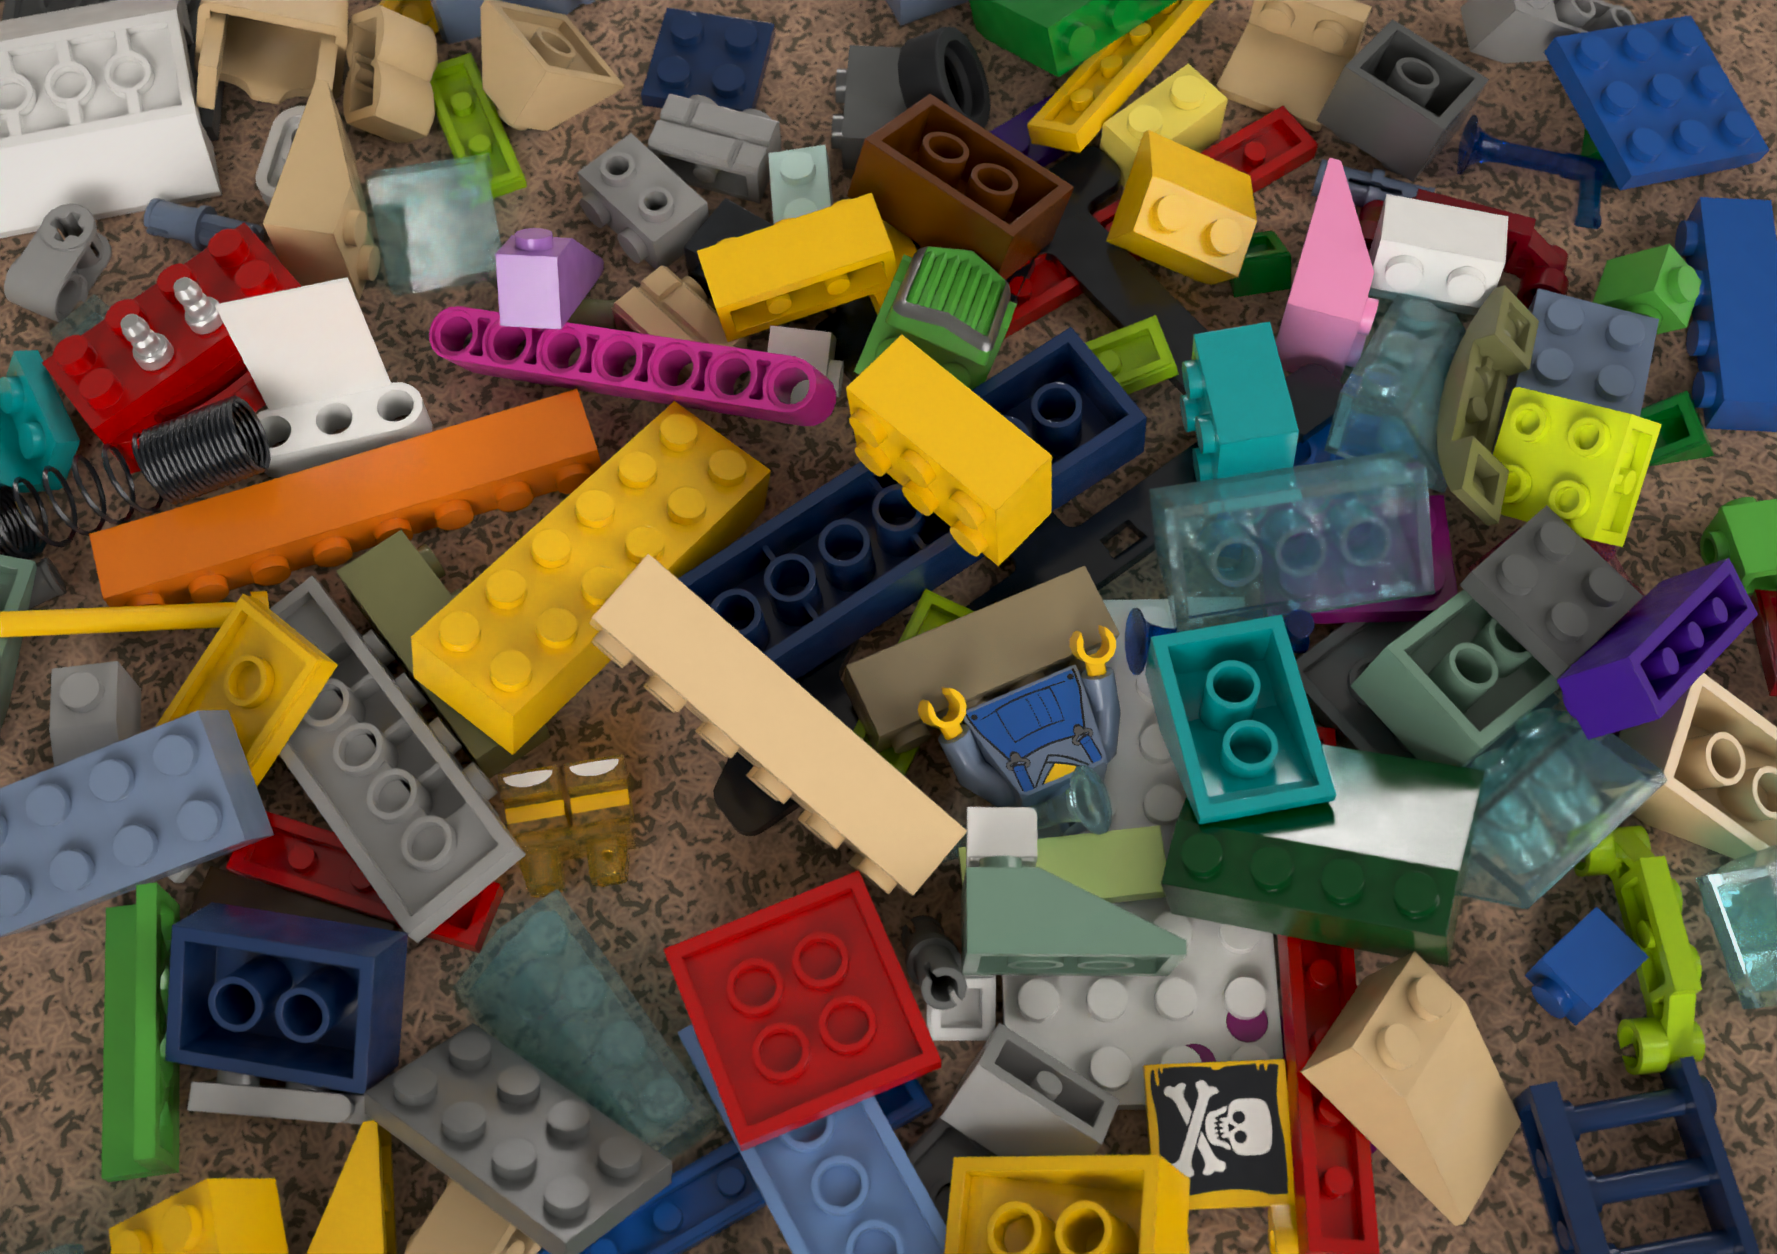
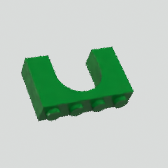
[969,0,1177,77]

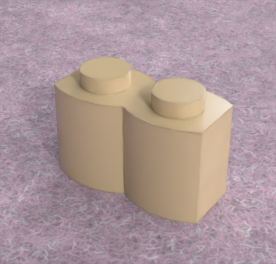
[343,5,438,143]

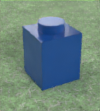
[1524,906,1649,1026]

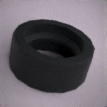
[898,27,991,128]

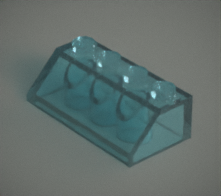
[1149,450,1435,633]
[453,889,720,1161]

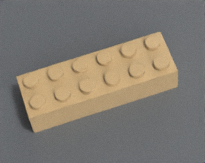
[589,553,967,895]

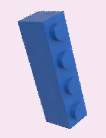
[1675,197,1777,432]

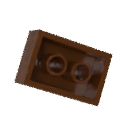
[847,94,1074,280]

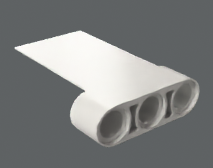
[215,277,432,478]

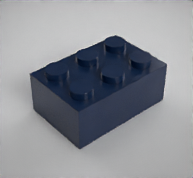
[165,902,408,1094]

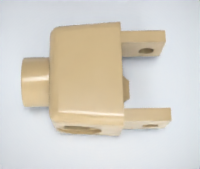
[195,0,349,110]

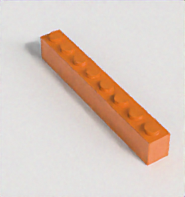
[89,389,602,607]

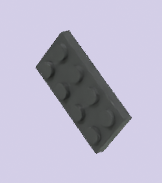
[364,1023,672,1254]

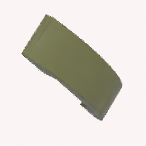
[1437,285,1539,526]

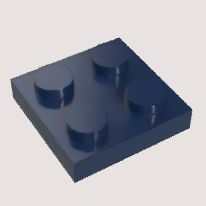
[641,7,775,112]

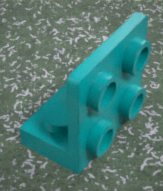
[0,350,80,493]

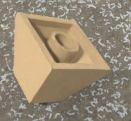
[480,0,625,131]

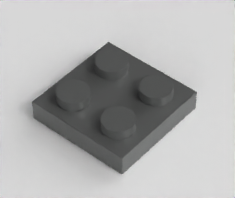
[1459,505,1644,679]

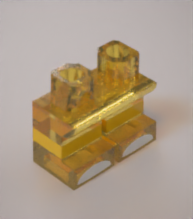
[497,754,637,898]

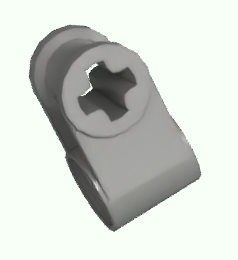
[4,204,112,324]

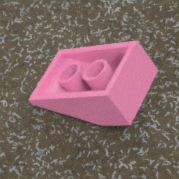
[1276,158,1379,381]

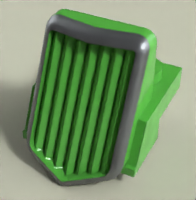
[854,246,1017,390]

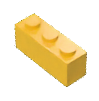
[697,193,897,342]

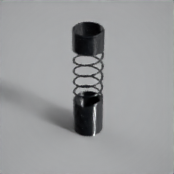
[0,395,271,560]

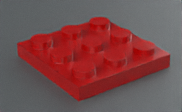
[663,870,942,1152]

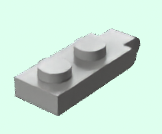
[187,1070,373,1125]

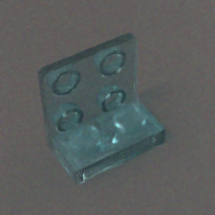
[366,153,502,296]

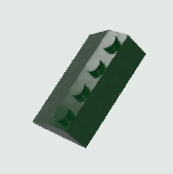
[1161,744,1485,967]

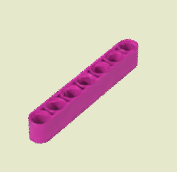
[429,306,836,426]

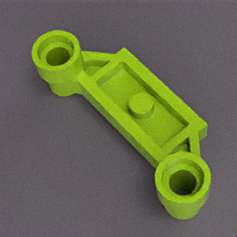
[1566,822,1705,1075]

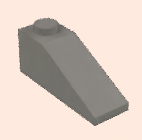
[49,661,141,767]

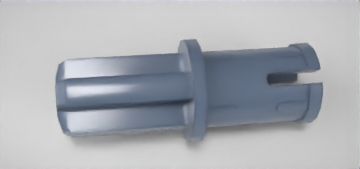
[144,198,264,252]

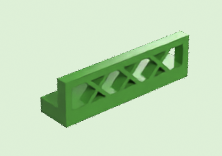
[101,882,180,1182]

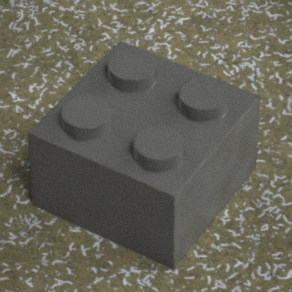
[1316,19,1489,182]

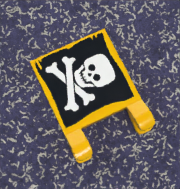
[1142,1059,1299,1254]

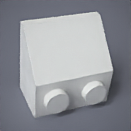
[1368,194,1508,315]

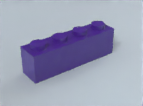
[1557,558,1758,740]

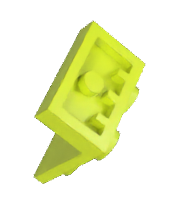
[1493,387,1662,547]

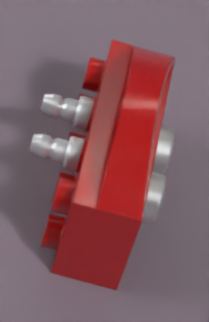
[42,222,302,474]

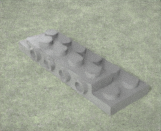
[270,575,526,943]

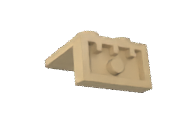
[1216,0,1372,132]

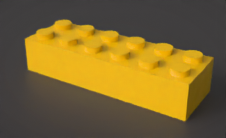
[411,401,771,755]

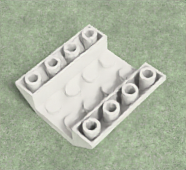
[0,0,222,238]

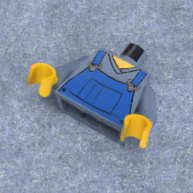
[917,625,1121,836]

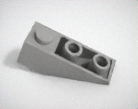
[1460,0,1637,63]

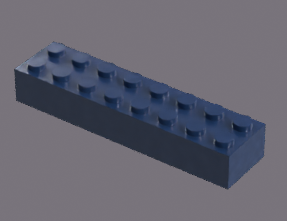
[678,327,1147,681]

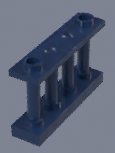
[1513,1056,1760,1254]

